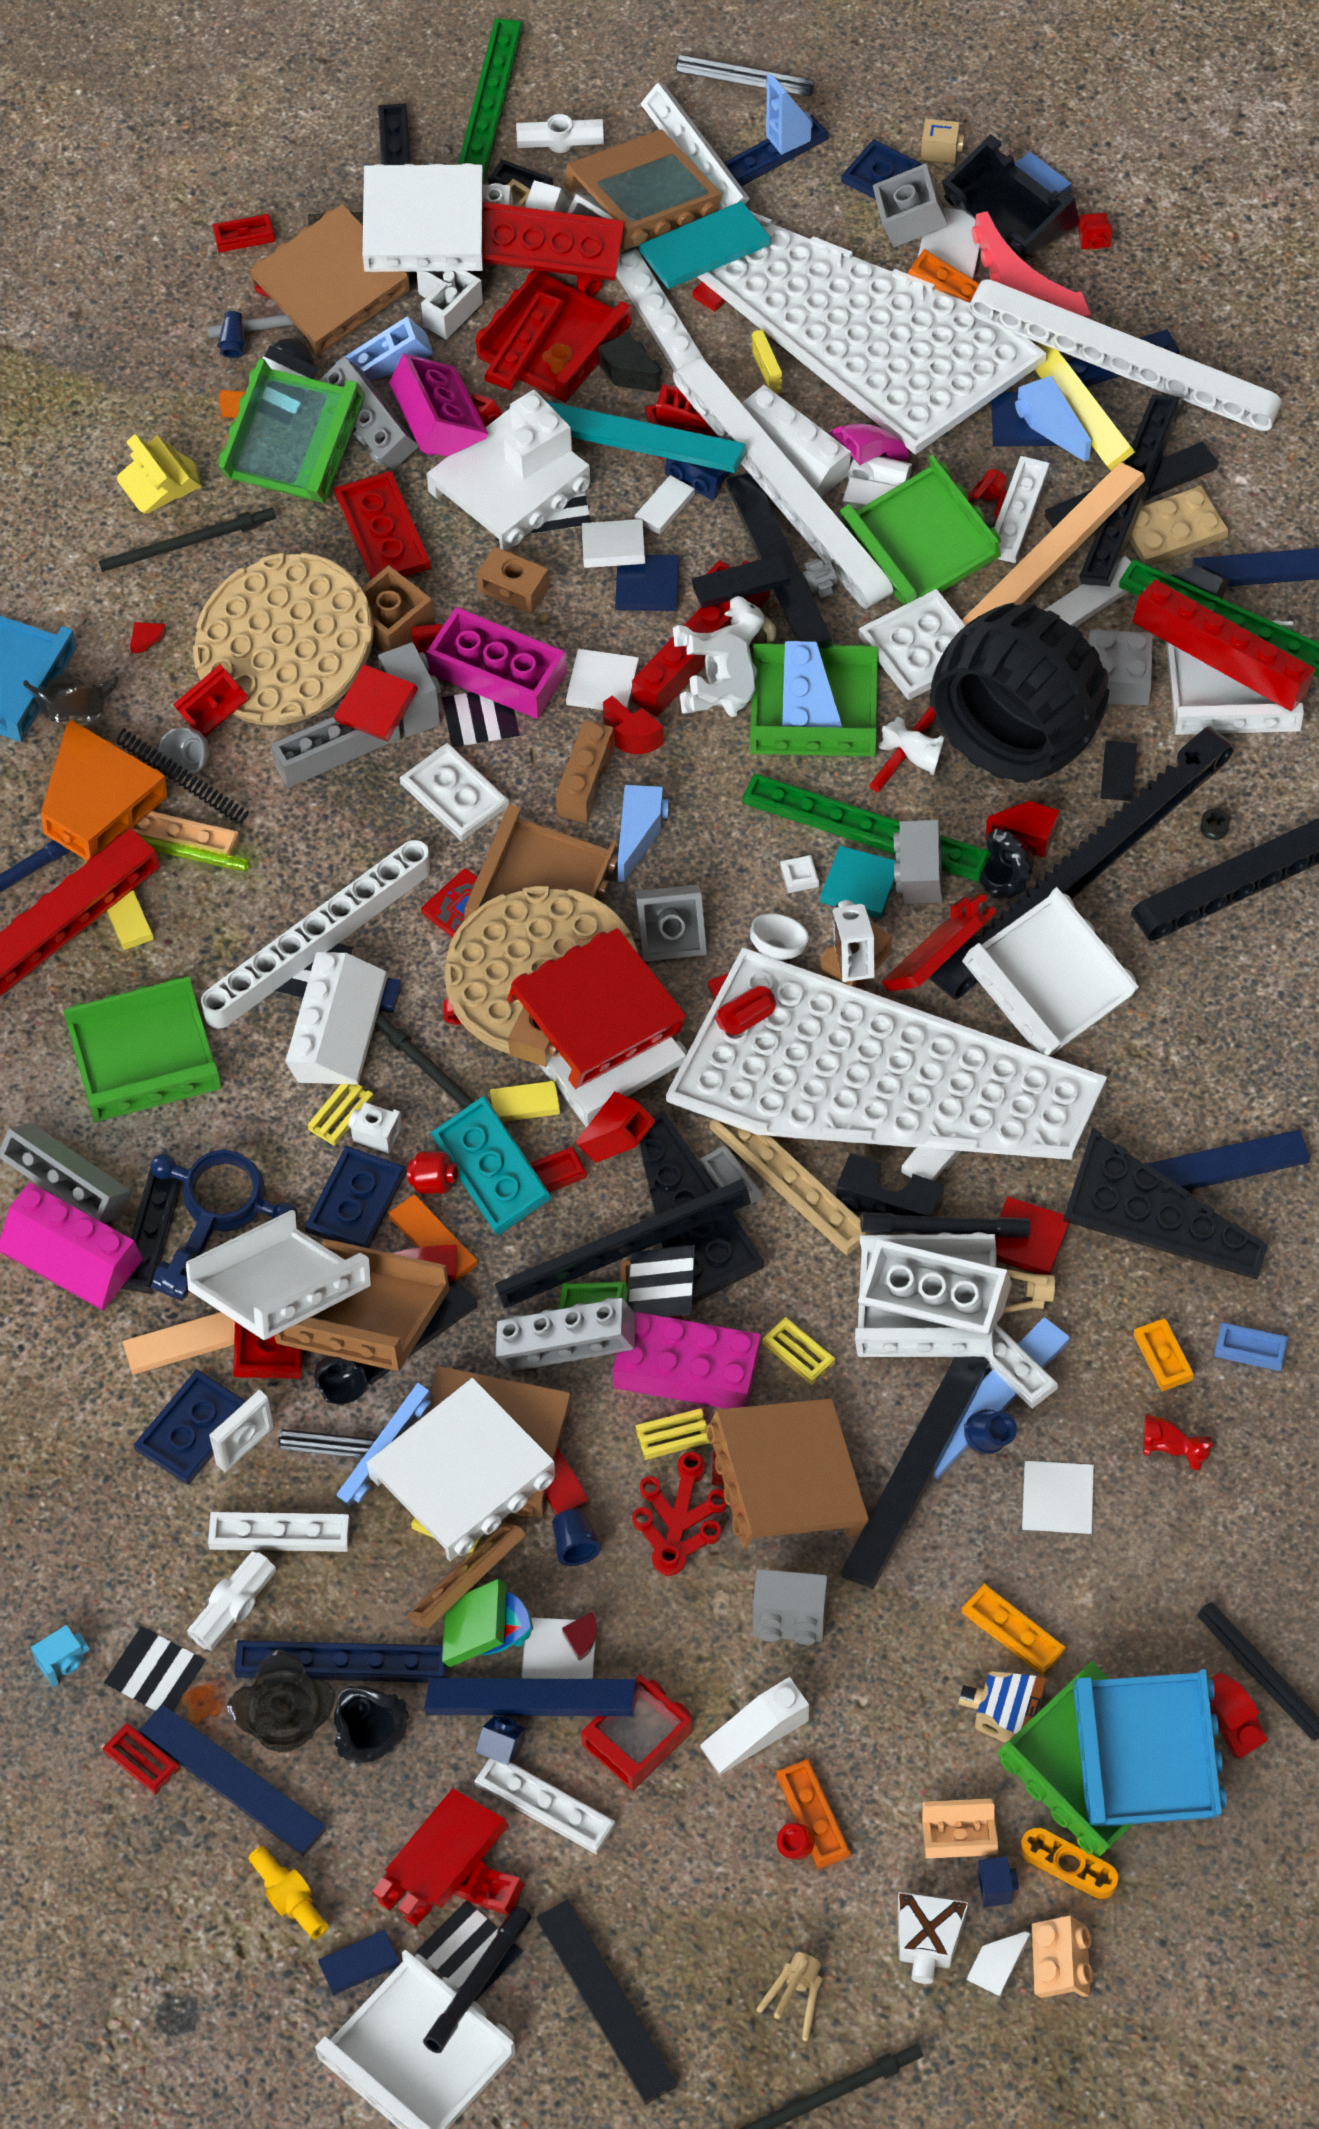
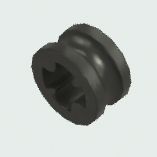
[1200,809,1230,840]

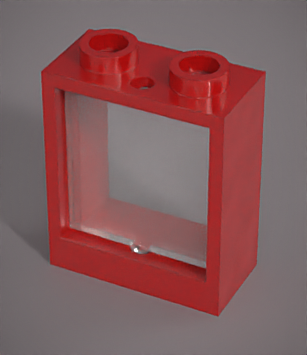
[581,1674,692,1791]

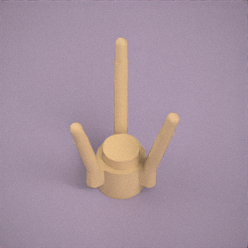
[996,1267,1055,1314]
[757,1952,823,2041]

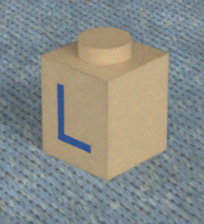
[921,119,964,163]

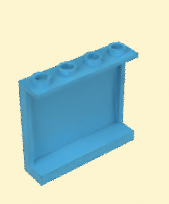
[0,616,77,742]
[1073,1669,1226,1828]

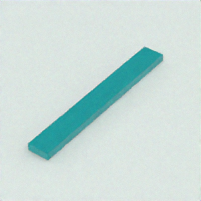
[546,401,747,473]

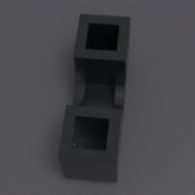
[836,1153,944,1216]

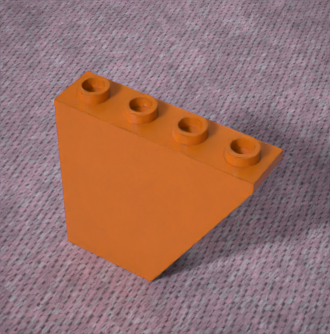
[41,720,167,861]

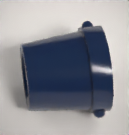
[964,1409,1017,1454]
[552,1509,601,1566]

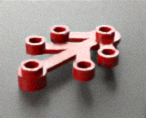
[632,1452,728,1576]

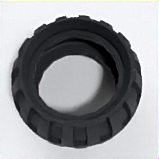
[929,603,1110,783]

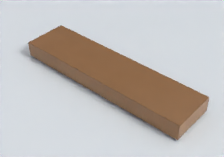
[407,1523,526,1629]

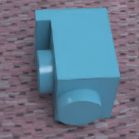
[30,1625,89,1688]

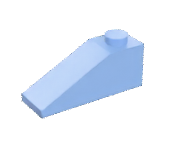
[766,74,813,155]
[335,316,434,381]
[1015,376,1091,461]
[617,785,669,882]

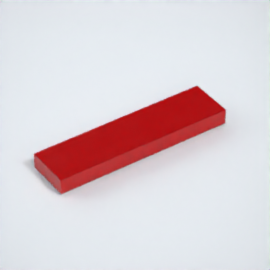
[485,290,564,391]

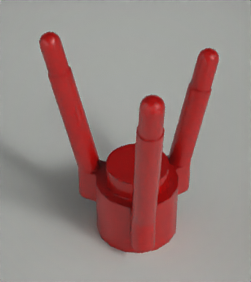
[968,469,1007,523]

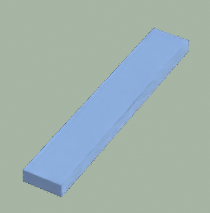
[933,1317,1070,1480]

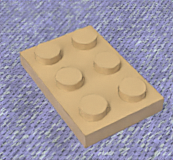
[1129,486,1228,566]

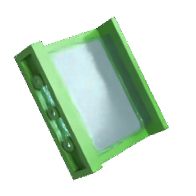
[218,358,365,504]

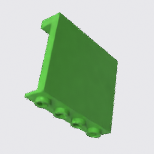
[840,455,1002,606]
[750,643,878,757]
[63,976,221,1123]
[996,1661,1132,1858]

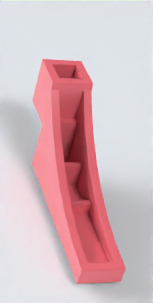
[971,211,1091,319]

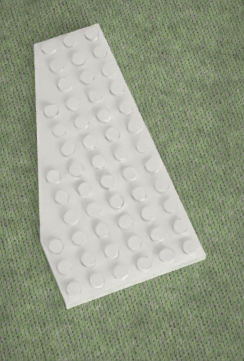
[697,211,1047,455]
[666,947,1107,1160]

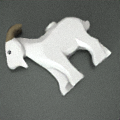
[673,596,776,717]

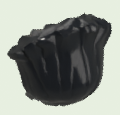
[979,829,1034,899]
[334,1686,409,1763]

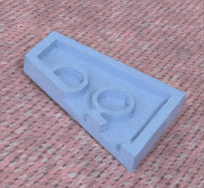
[782,641,842,728]

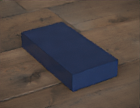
[318,1930,400,1996]

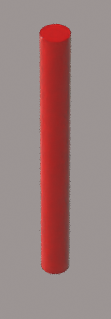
[869,706,935,792]

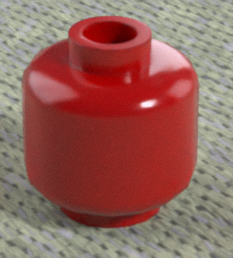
[407,1151,459,1194]

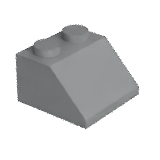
[635,884,707,962]

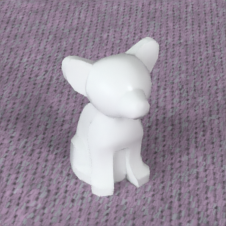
[878,717,945,775]

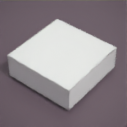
[780,855,819,893]

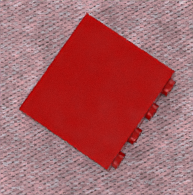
[475,270,632,403]
[507,928,686,1090]

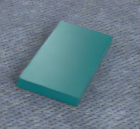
[639,201,771,289]
[430,1096,553,1236]

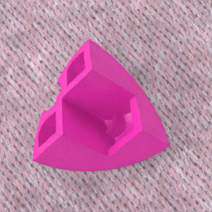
[828,423,909,466]

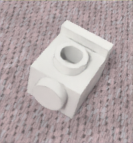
[348,1102,402,1154]

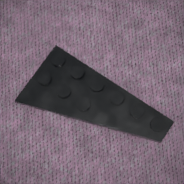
[639,1110,764,1305]
[1063,1127,1268,1280]

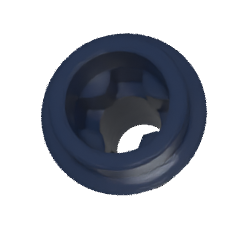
[217,311,247,358]

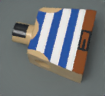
[959,1671,1047,1743]

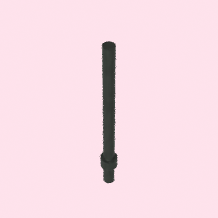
[98,507,276,572]
[375,1014,515,1140]
[739,2043,924,2129]

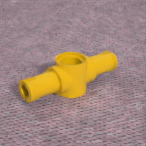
[248,1846,329,1940]

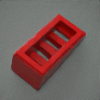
[656,384,712,430]

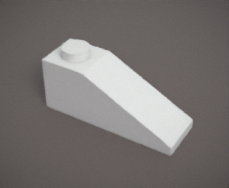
[700,1677,809,1775]

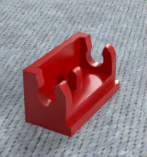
[173,664,250,737]

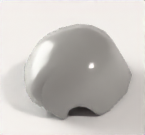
[158,727,210,775]

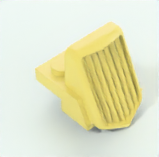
[117,434,202,514]

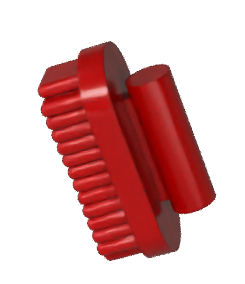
[714,986,776,1035]

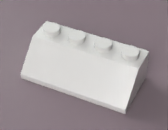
[742,385,851,497]
[285,952,388,1085]
[858,1239,1012,1336]

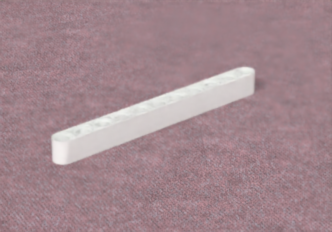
[969,280,1282,431]
[673,357,893,609]

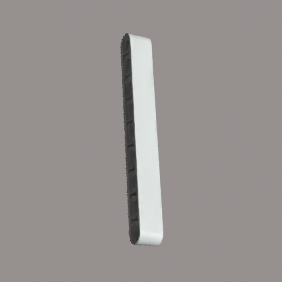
[201,840,431,1029]

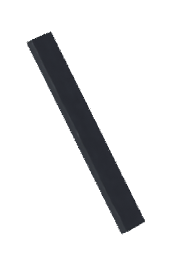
[1079,394,1182,587]
[726,473,832,649]
[495,1179,751,1308]
[841,1356,990,1589]

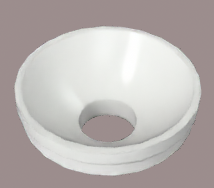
[750,914,809,962]

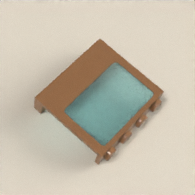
[564,129,722,251]

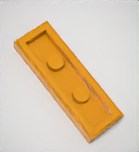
[962,1583,1066,1677]

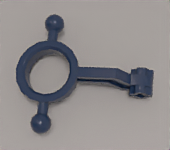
[150,1149,298,1301]

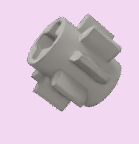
[802,559,837,598]

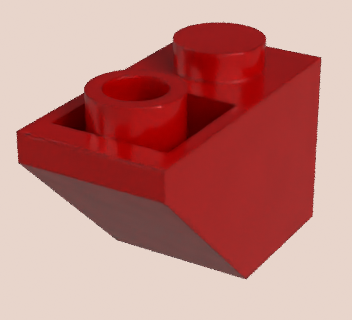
[985,801,1059,857]
[575,1091,656,1163]

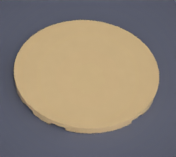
[193,552,374,725]
[444,886,638,1057]

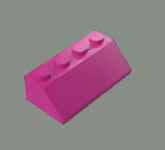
[389,353,488,457]
[0,1182,143,1311]

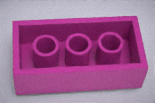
[426,607,567,719]
[613,1312,761,1409]

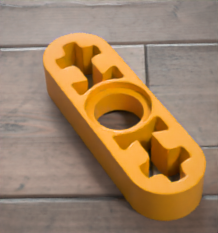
[1021,1828,1118,1899]

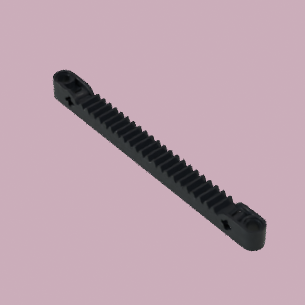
[929,726,1235,1000]

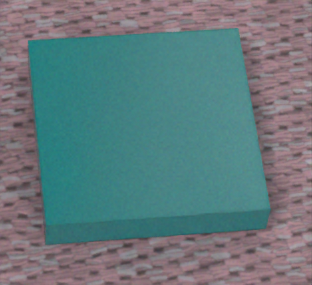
[820,846,896,919]

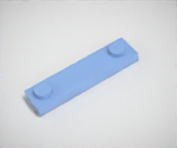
[336,1383,432,1507]

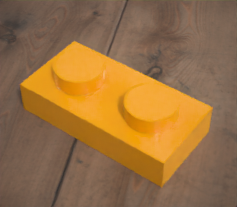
[1133,1318,1194,1392]

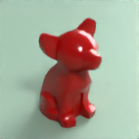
[1143,1413,1213,1470]

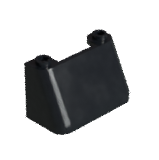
[942,134,1080,257]

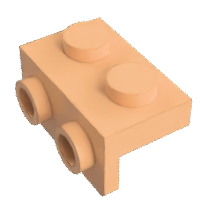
[922,1799,998,1859]
[1032,1916,1093,1998]

